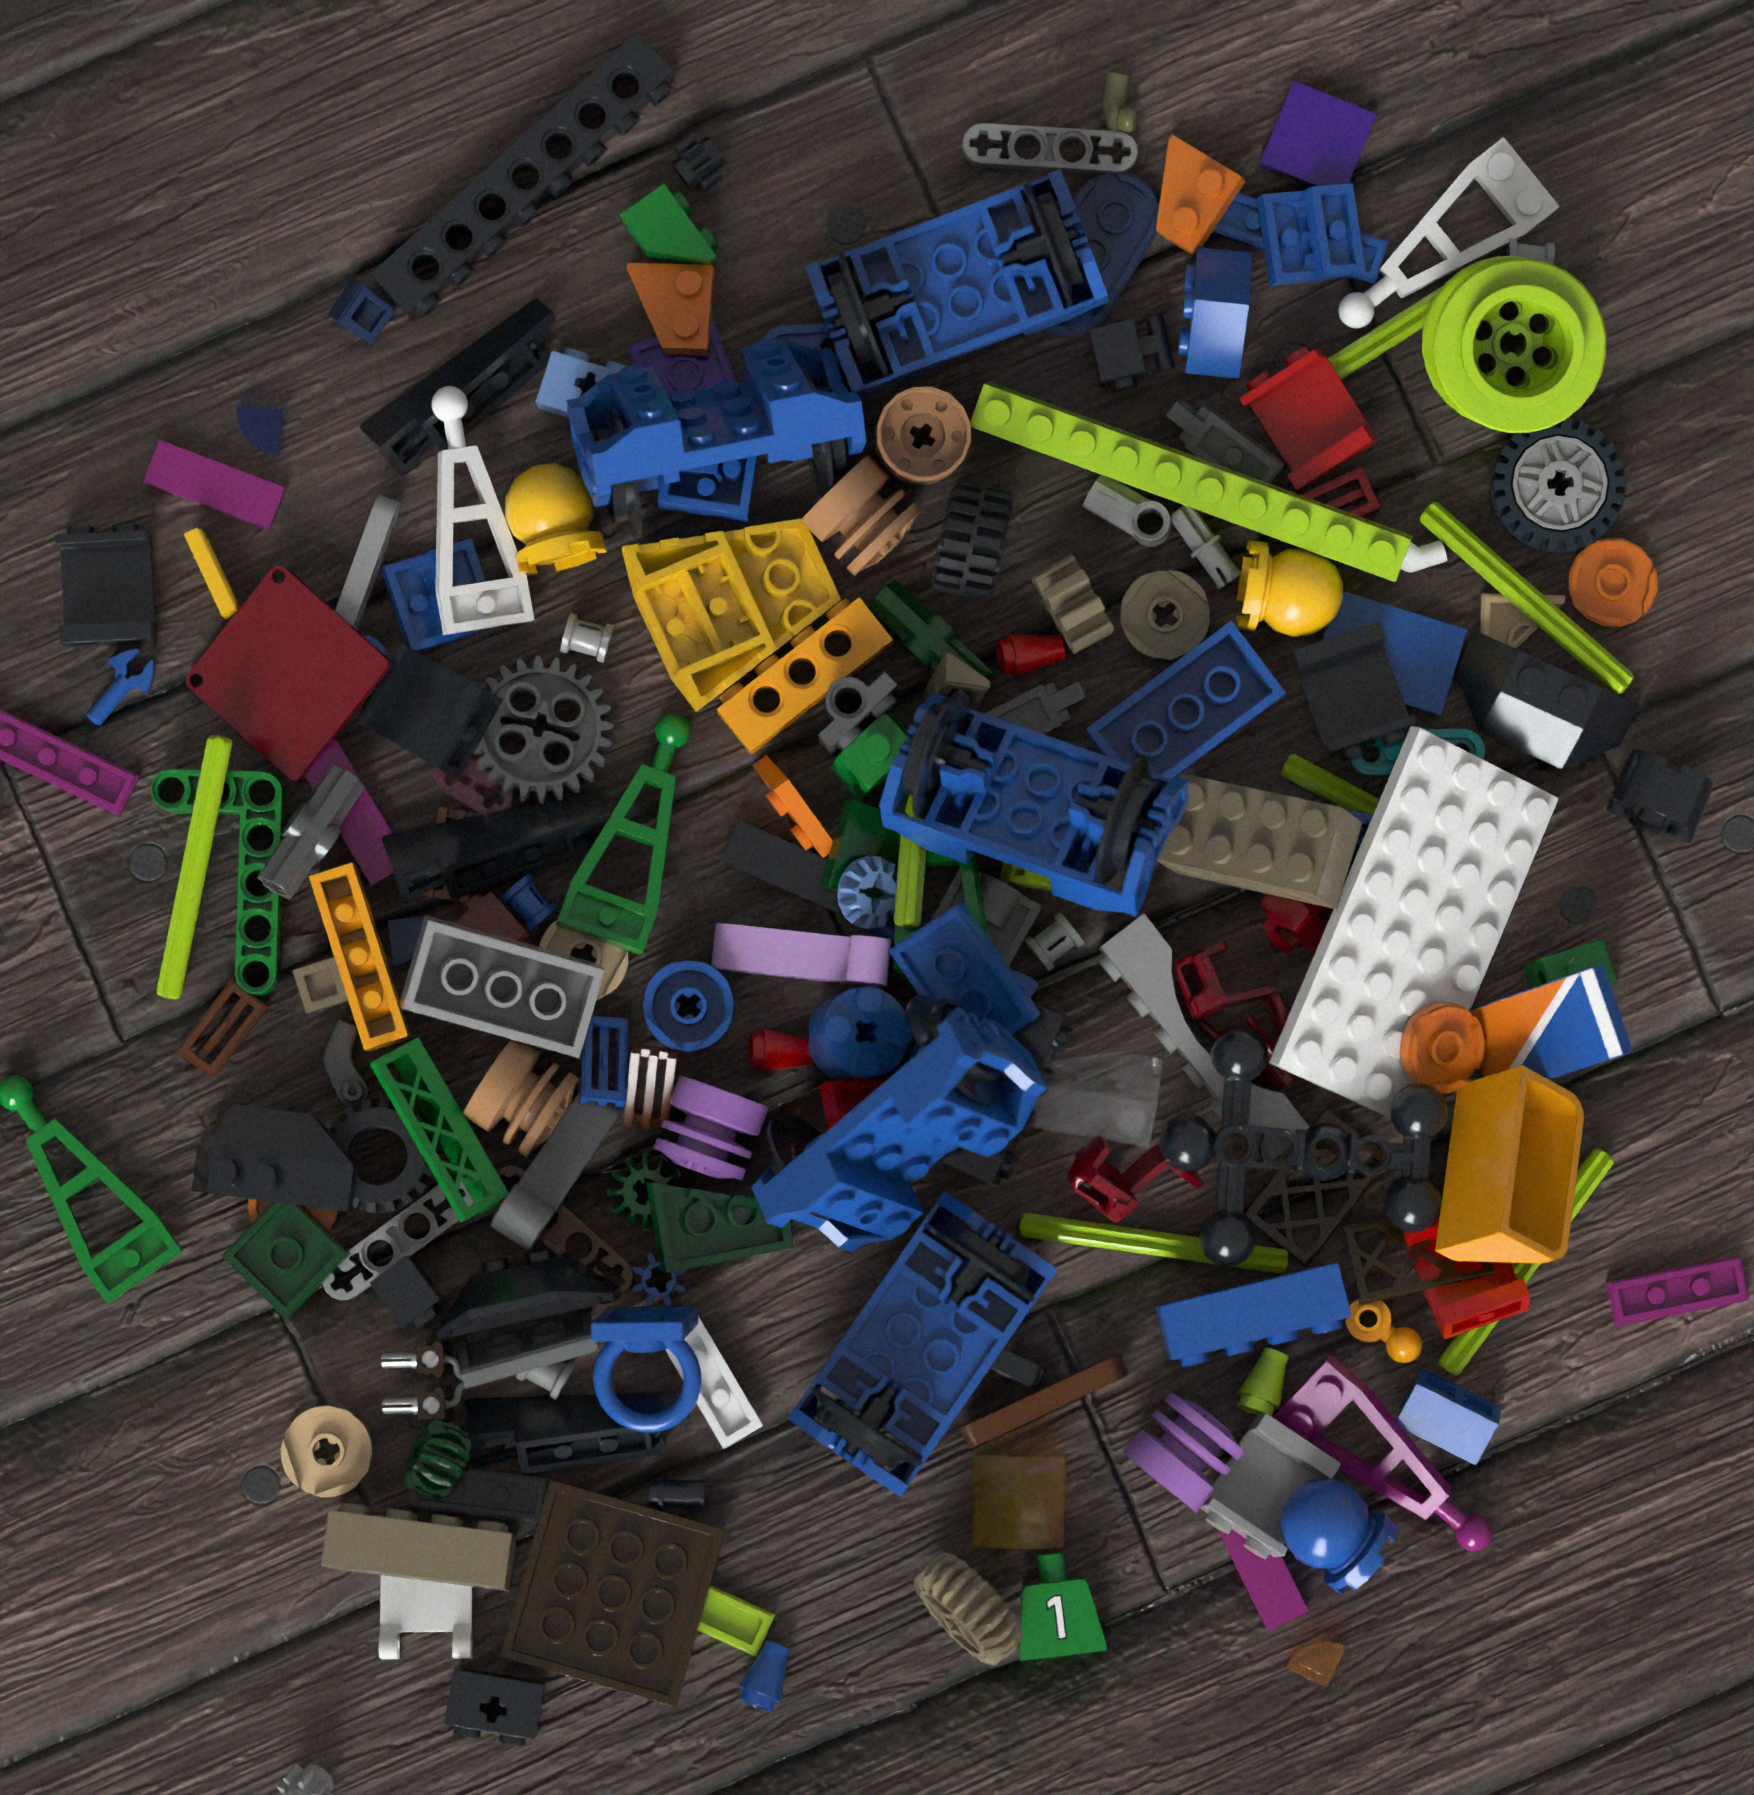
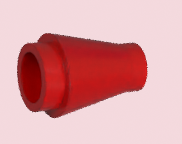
[996,633,1065,678]
[748,1028,814,1073]

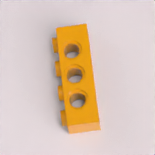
[717,597,893,755]
[309,862,412,1052]

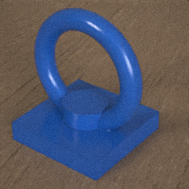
[591,1306,702,1432]

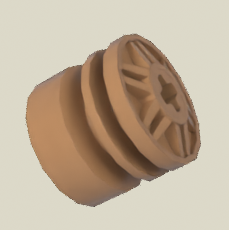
[874,387,971,485]
[801,455,922,576]
[463,1039,580,1158]

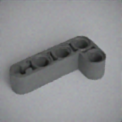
[491,1084,625,1251]

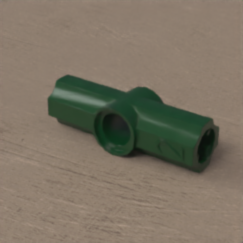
[868,579,992,679]

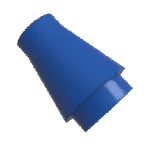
[738,1640,790,1712]

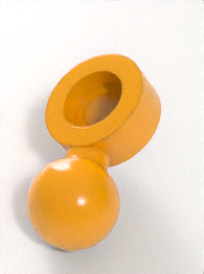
[1346,1299,1422,1363]

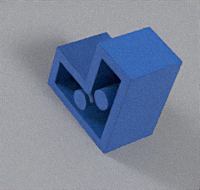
[1178,247,1251,378]
[658,455,759,523]

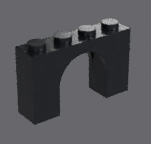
[939,1000,1073,1184]

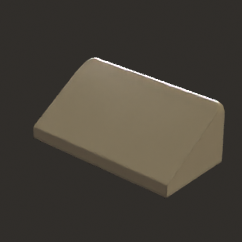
[924,653,990,711]

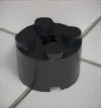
[1606,749,1714,844]

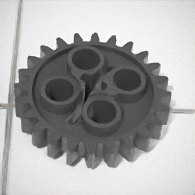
[473,656,613,803]

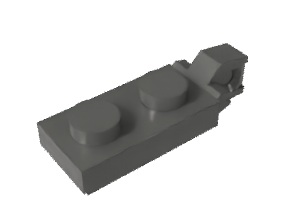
[1166,398,1285,483]
[984,681,1087,735]

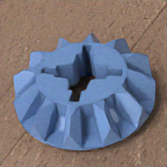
[837,856,897,929]

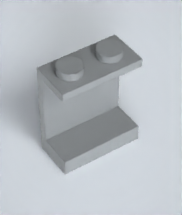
[1201,1413,1341,1559]

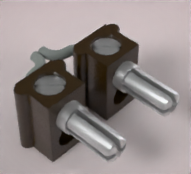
[381,1340,465,1423]

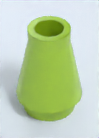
[1237,1347,1289,1417]

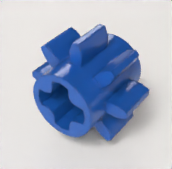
[632,1253,687,1306]

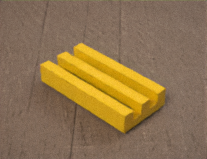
[184,527,240,620]

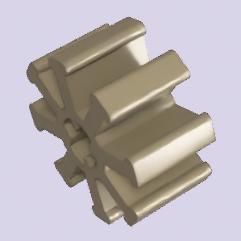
[1031,554,1114,654]

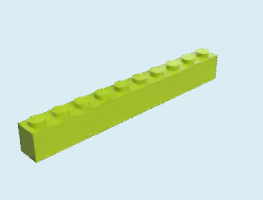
[970,381,1413,582]

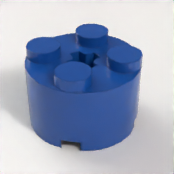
[643,960,735,1053]
[808,986,913,1080]

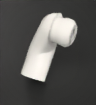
[1401,540,1447,572]

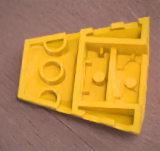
[621,518,841,712]

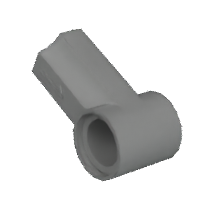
[1082,475,1171,547]

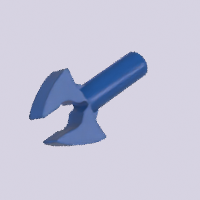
[87,648,155,725]

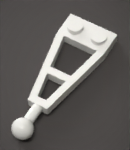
[1338,137,1560,328]
[432,386,534,635]

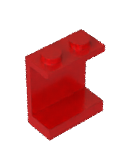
[1239,346,1380,490]
[1404,1216,1530,1340]

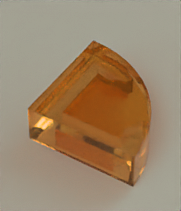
[1285,1641,1347,1688]

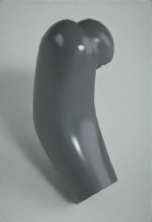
[323,1019,368,1106]

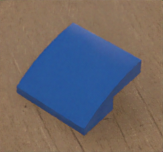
[1257,183,1366,286]
[380,538,489,652]

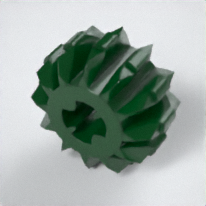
[607,1153,681,1231]
[403,1419,472,1501]

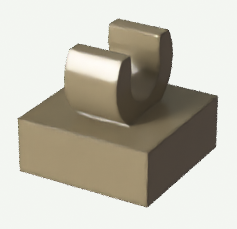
[292,957,348,1014]

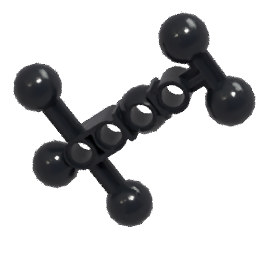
[1159,1025,1448,1266]

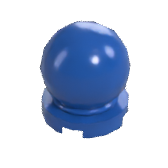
[1280,1478,1399,1595]

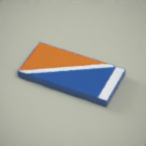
[1468,964,1634,1079]

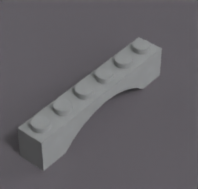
[1098,914,1309,1159]

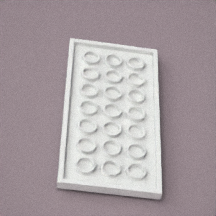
[1269,726,1559,1119]

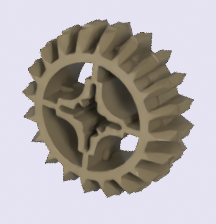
[913,1552,1023,1666]

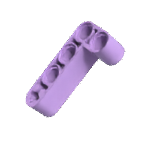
[711,923,892,988]

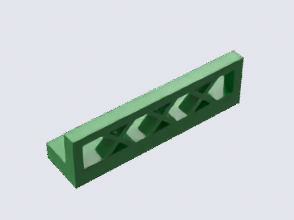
[370,1037,509,1222]

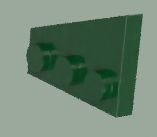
[646,1182,794,1273]

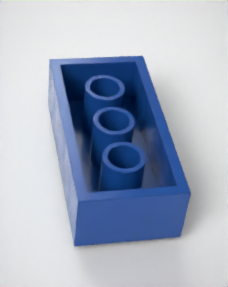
[1084,620,1286,779]
[1155,1263,1351,1367]

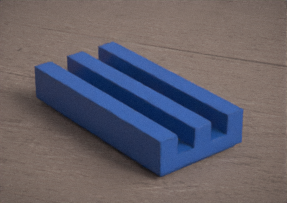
[579,1015,628,1108]

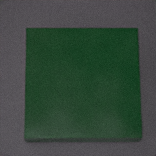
[821,799,900,900]
[222,1202,352,1319]

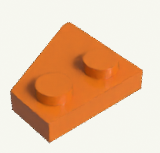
[1156,135,1246,257]
[627,263,715,356]
[752,755,833,858]

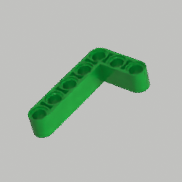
[150,769,286,996]

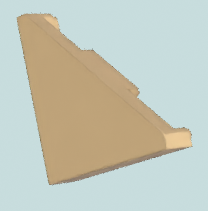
[1479,593,1565,648]

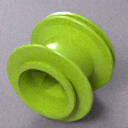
[1422,256,1606,433]

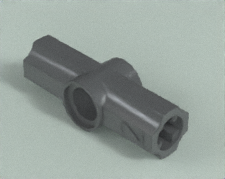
[257,765,365,899]

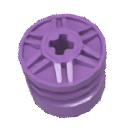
[653,1075,769,1180]
[1122,1392,1245,1513]

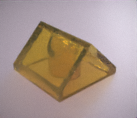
[972,1454,1065,1549]

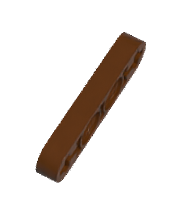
[496,1165,634,1294]
[959,1353,1129,1449]

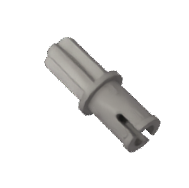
[1170,505,1242,590]

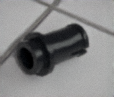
[649,1475,704,1511]

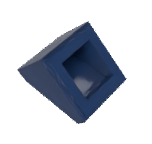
[328,279,397,345]

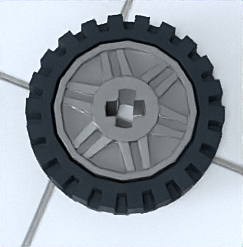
[1489,418,1626,554]

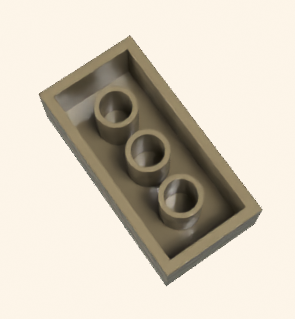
[1158,773,1362,909]
[321,1503,518,1592]

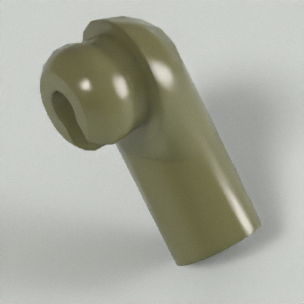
[1102,73,1137,133]

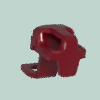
[1260,894,1327,955]
[1173,941,1288,1034]
[1067,1136,1204,1223]

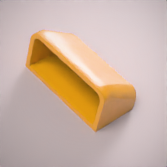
[1435,1065,1584,1263]

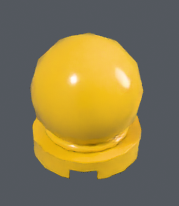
[505,463,607,576]
[1235,540,1343,637]

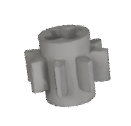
[277,1764,334,1795]

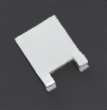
[379,1575,473,1659]

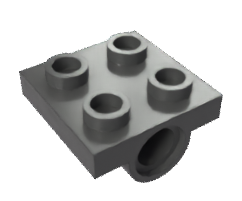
[818,672,897,756]
[930,868,1042,967]

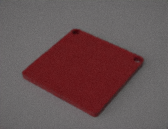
[186,565,391,781]

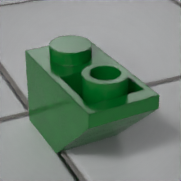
[620,183,719,266]

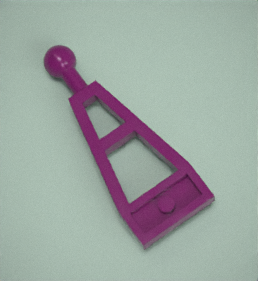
[1272,1354,1492,1552]

